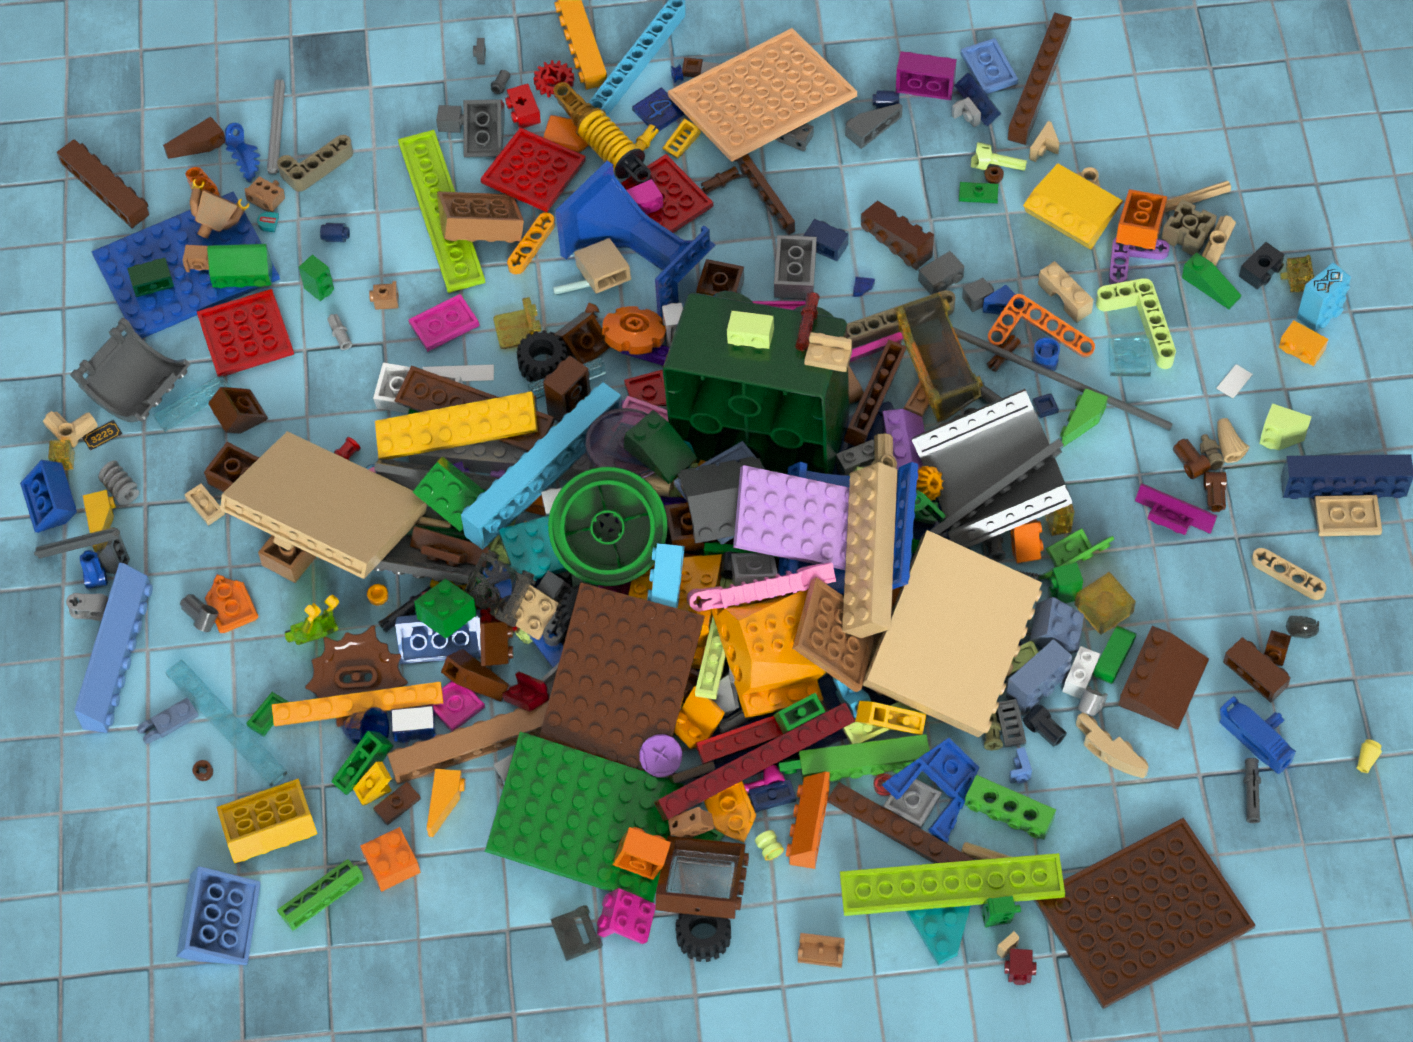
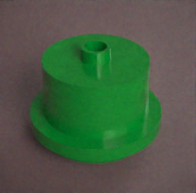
[548,466,667,586]

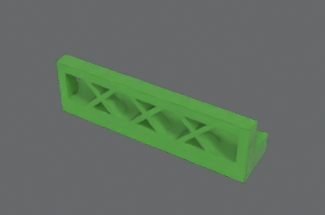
[277,859,364,932]

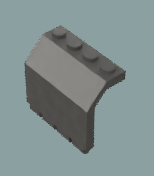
[678,456,764,543]

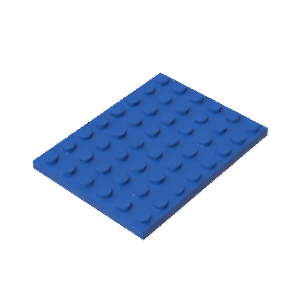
[91,191,280,339]

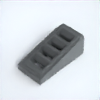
[996,699,1026,748]

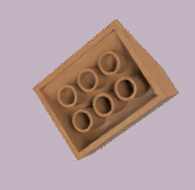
[437,192,524,243]

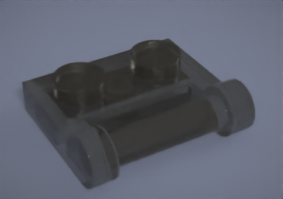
[550,905,603,961]

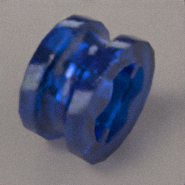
[670,64,684,83]

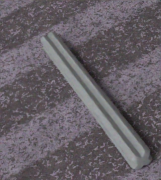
[267,79,285,174]

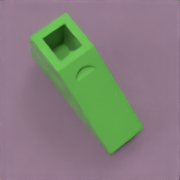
[1060,388,1108,447]

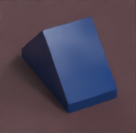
[983,285,1024,315]

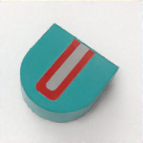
[257,212,279,233]

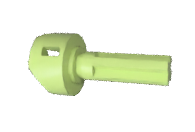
[971,142,1027,171]

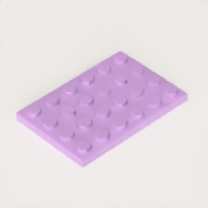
[733,465,849,570]

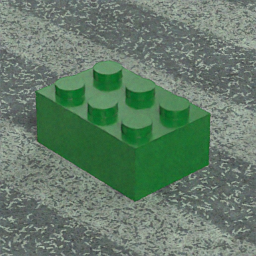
[413,456,486,531]

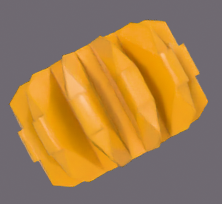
[916,466,945,501]

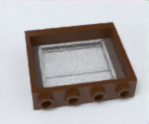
[655,836,749,919]

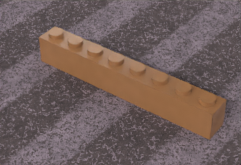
[387,700,549,785]

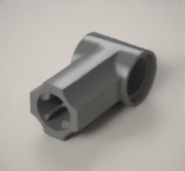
[180,594,219,632]

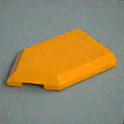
[704,781,756,843]

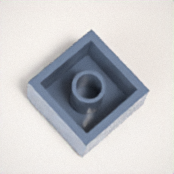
[1030,597,1084,654]

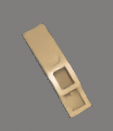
[1076,712,1149,778]

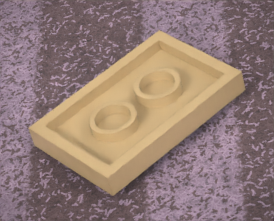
[1314,495,1382,536]

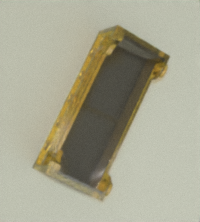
[895,292,983,423]

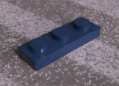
[954,73,1002,126]

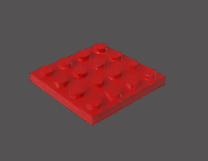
[481,128,586,212]
[621,154,714,233]
[197,289,294,378]

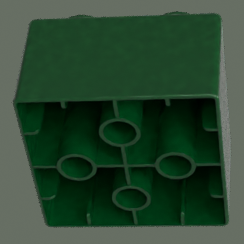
[663,291,849,475]

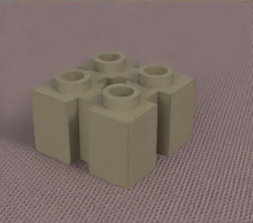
[1161,199,1217,255]

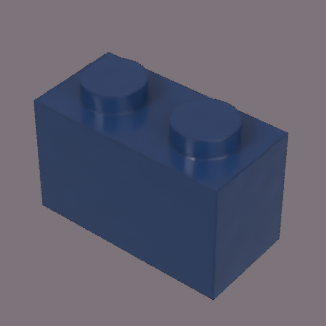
[803,219,849,262]

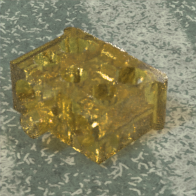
[1280,255,1314,293]

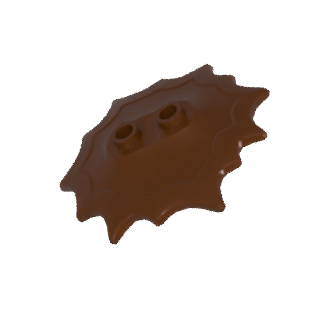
[305,625,408,727]

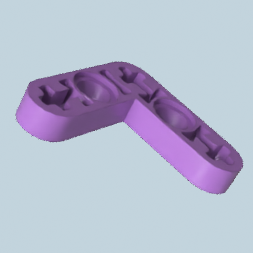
[1109,237,1170,285]

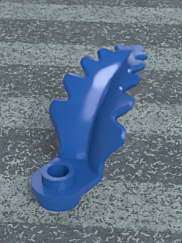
[225,122,260,182]

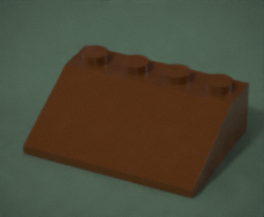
[1118,626,1209,730]

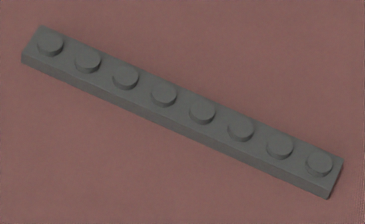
[930,438,1064,538]

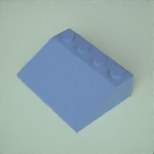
[176,866,261,965]

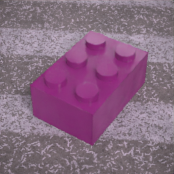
[896,51,957,100]

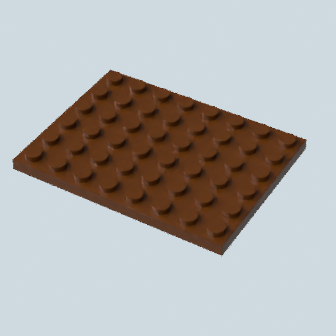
[539,583,705,772]
[1034,817,1256,1009]

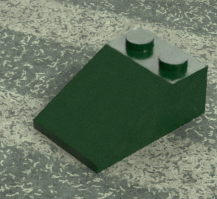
[624,410,697,484]

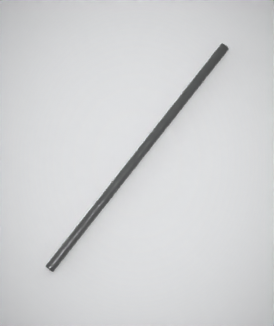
[950,327,1173,431]

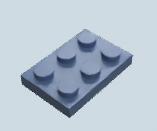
[960,38,1018,94]

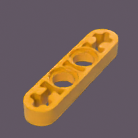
[507,212,555,274]

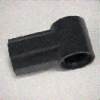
[1023,704,1067,747]

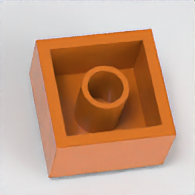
[360,827,421,892]
[612,827,671,880]

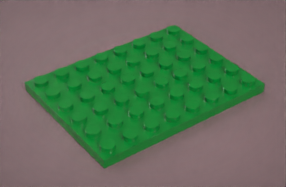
[484,731,684,903]

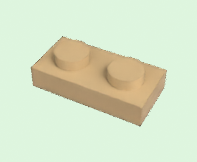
[184,484,225,526]

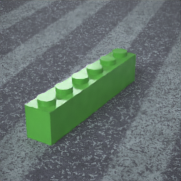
[799,734,930,782]

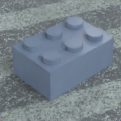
[1006,639,1072,714]

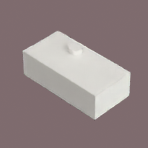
[373,363,463,413]

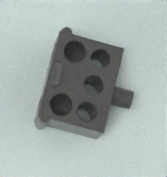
[775,123,814,151]

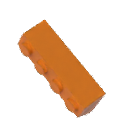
[786,772,830,869]

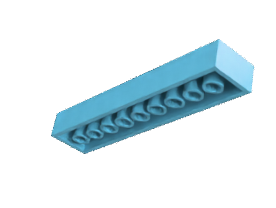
[461,382,623,550]

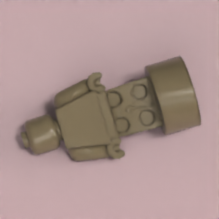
[1200,434,1225,470]

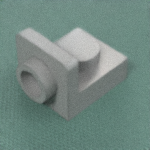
[952,97,981,127]

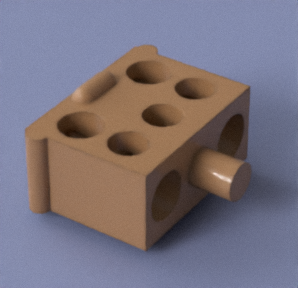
[245,176,285,212]
[668,807,714,838]

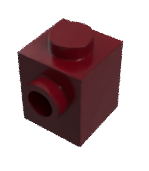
[1004,949,1037,985]

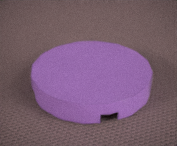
[640,734,682,777]

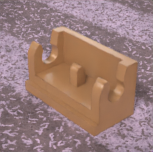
[798,933,845,968]

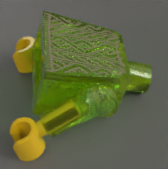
[285,594,339,645]

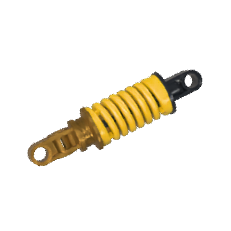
[554,82,654,186]

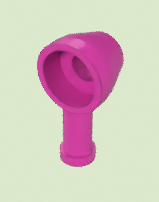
[744,765,785,794]

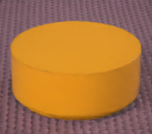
[367,584,388,606]

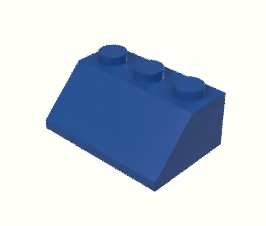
[20,459,77,533]

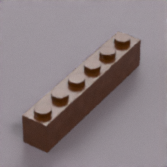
[56,139,149,228]
[844,339,907,446]

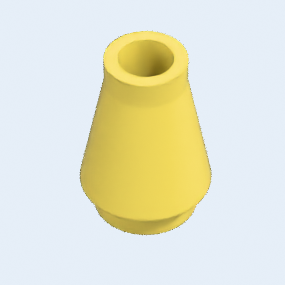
[1356,739,1382,773]

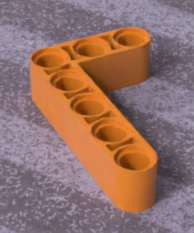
[988,294,1095,358]

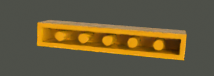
[554,0,607,90]

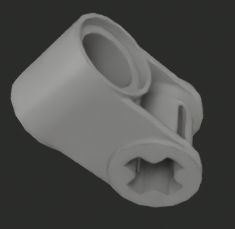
[66,593,108,621]
[1078,686,1108,716]

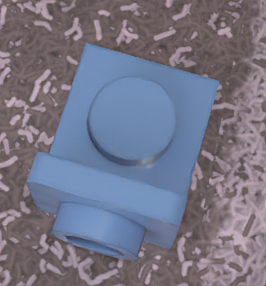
[1009,747,1032,784]

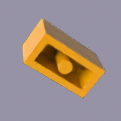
[1279,320,1329,367]

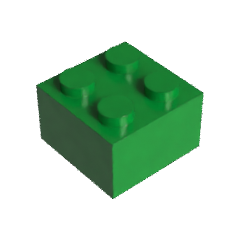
[414,579,476,639]

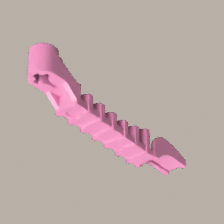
[687,562,836,611]

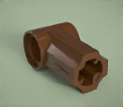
[1173,439,1211,479]
[1204,472,1227,512]

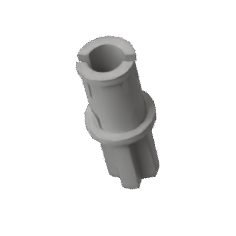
[327,314,352,350]

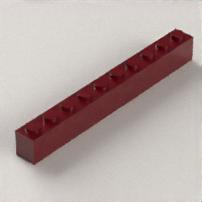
[654,703,855,821]

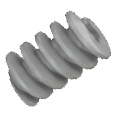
[98,460,139,505]

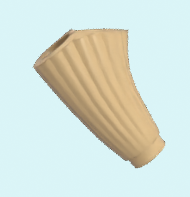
[1217,418,1250,463]

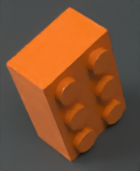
[1116,189,1167,250]

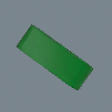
[1092,625,1137,684]

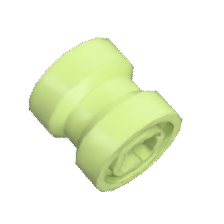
[755,830,784,860]

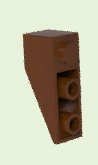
[441,649,509,702]

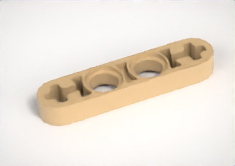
[1251,548,1327,600]

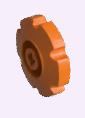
[602,306,666,355]

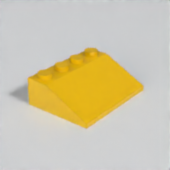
[1023,163,1123,250]
[216,778,317,863]

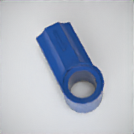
[80,550,108,589]

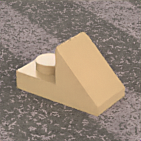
[1029,121,1060,162]

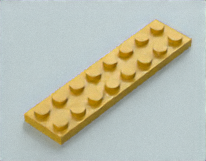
[375,391,538,459]

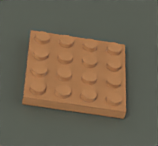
[792,577,875,692]

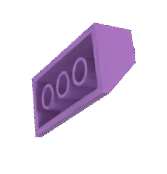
[882,409,925,470]

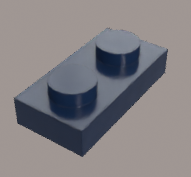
[749,779,796,812]

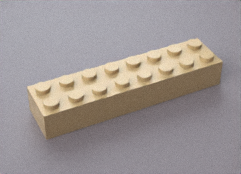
[842,462,897,638]

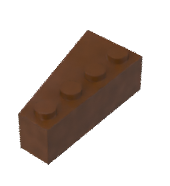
[861,200,934,270]

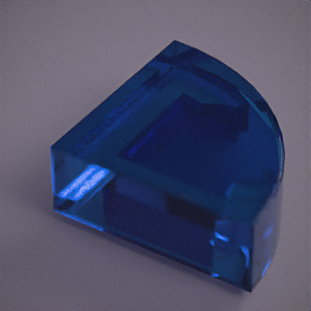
[853,277,875,297]

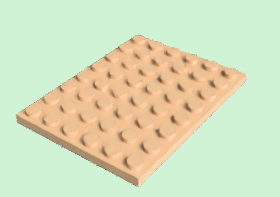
[668,28,857,162]

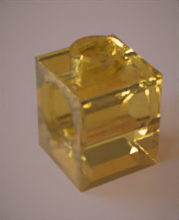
[48,440,75,470]

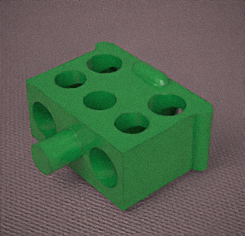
[981,896,1021,928]

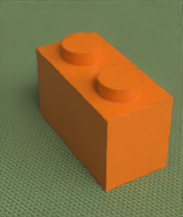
[1010,519,1044,563]

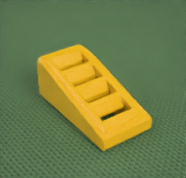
[662,118,701,159]

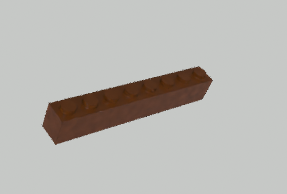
[1008,12,1072,145]

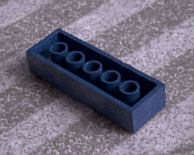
[1281,454,1413,499]

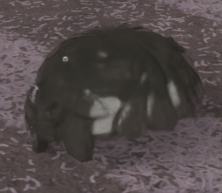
[1286,615,1319,639]

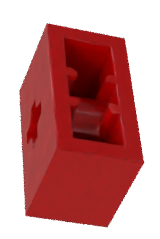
[505,83,541,128]

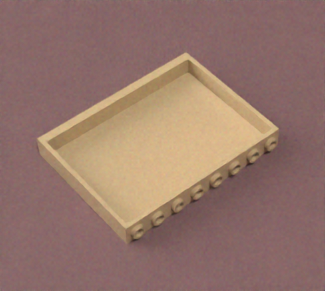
[220,431,427,579]
[863,530,1042,738]

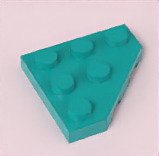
[905,905,971,966]

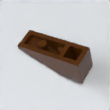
[163,117,225,159]

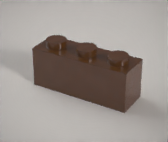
[1223,637,1291,703]

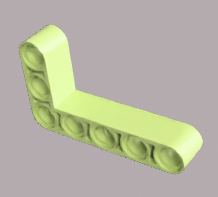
[1096,278,1176,369]

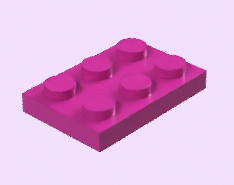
[408,294,480,352]

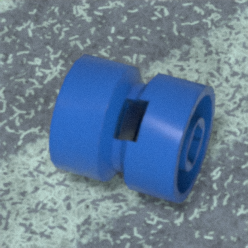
[1032,337,1060,371]

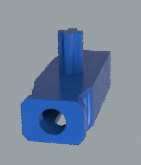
[1219,696,1296,774]

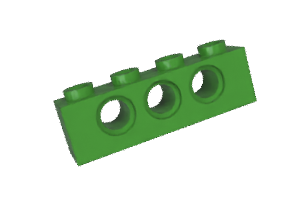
[965,775,1056,840]

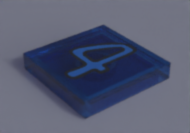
[632,87,685,131]

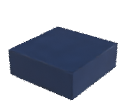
[1032,393,1059,418]

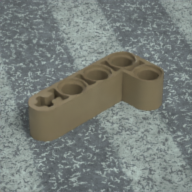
[277,135,353,192]

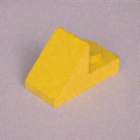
[353,762,392,805]

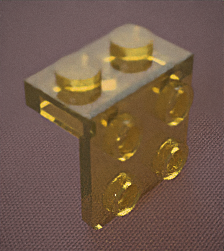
[493,297,542,349]

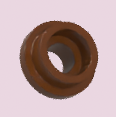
[984,166,1004,184]

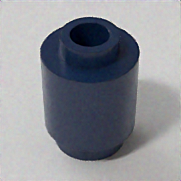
[872,90,899,109]
[320,223,350,243]

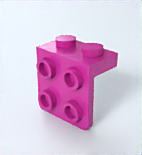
[597,888,655,944]

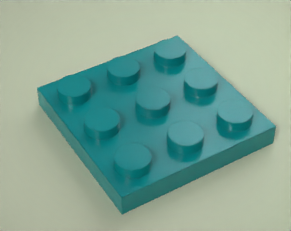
[499,516,568,585]

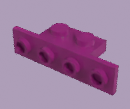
[1135,483,1217,535]

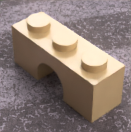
[1038,261,1094,323]

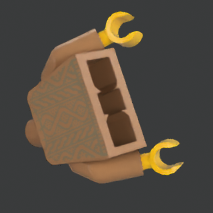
[189,179,249,239]

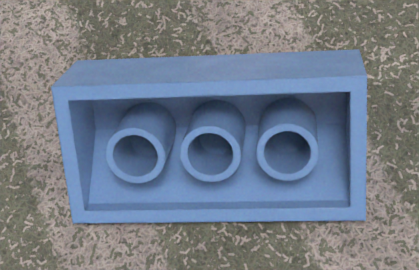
[395,610,482,664]

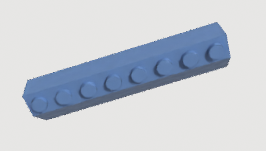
[74,563,153,733]

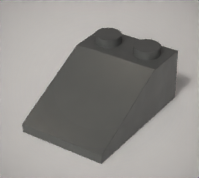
[463,99,505,157]

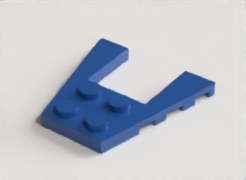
[881,738,979,843]

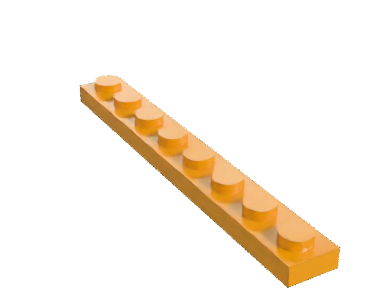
[272,682,444,727]

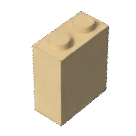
[574,238,631,294]

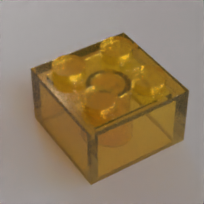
[1075,572,1136,635]

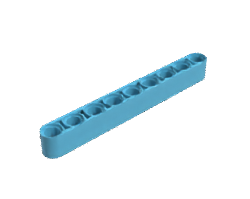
[589,0,686,116]

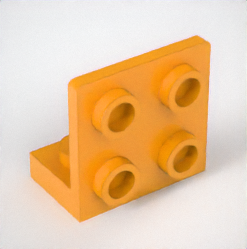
[674,686,725,749]

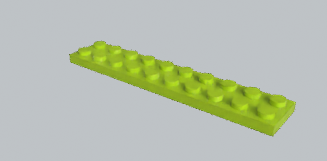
[398,130,485,293]
[840,853,1065,916]

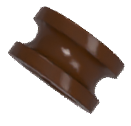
[192,760,214,781]

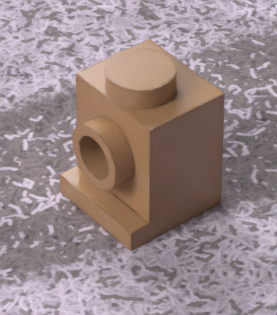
[183,245,209,272]
[369,281,399,310]

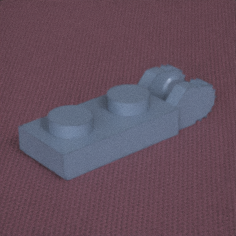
[136,697,199,744]

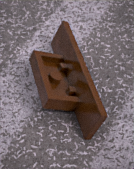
[410,526,491,568]

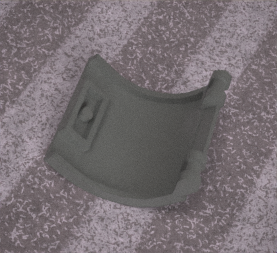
[70,318,191,422]

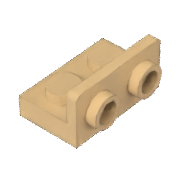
[805,332,852,372]

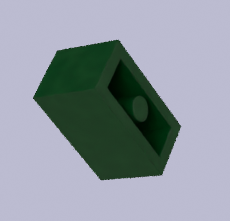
[127,257,174,297]

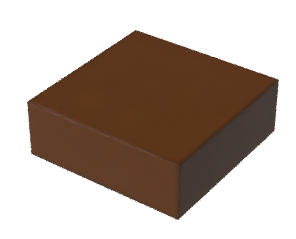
[682,57,703,77]

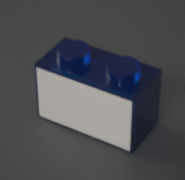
[391,706,437,743]

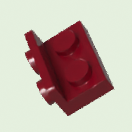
[502,671,549,712]

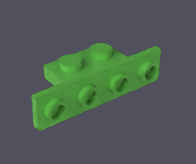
[1039,528,1115,581]

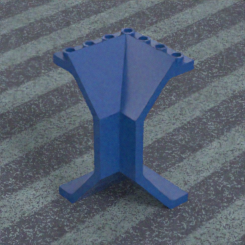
[555,161,716,319]

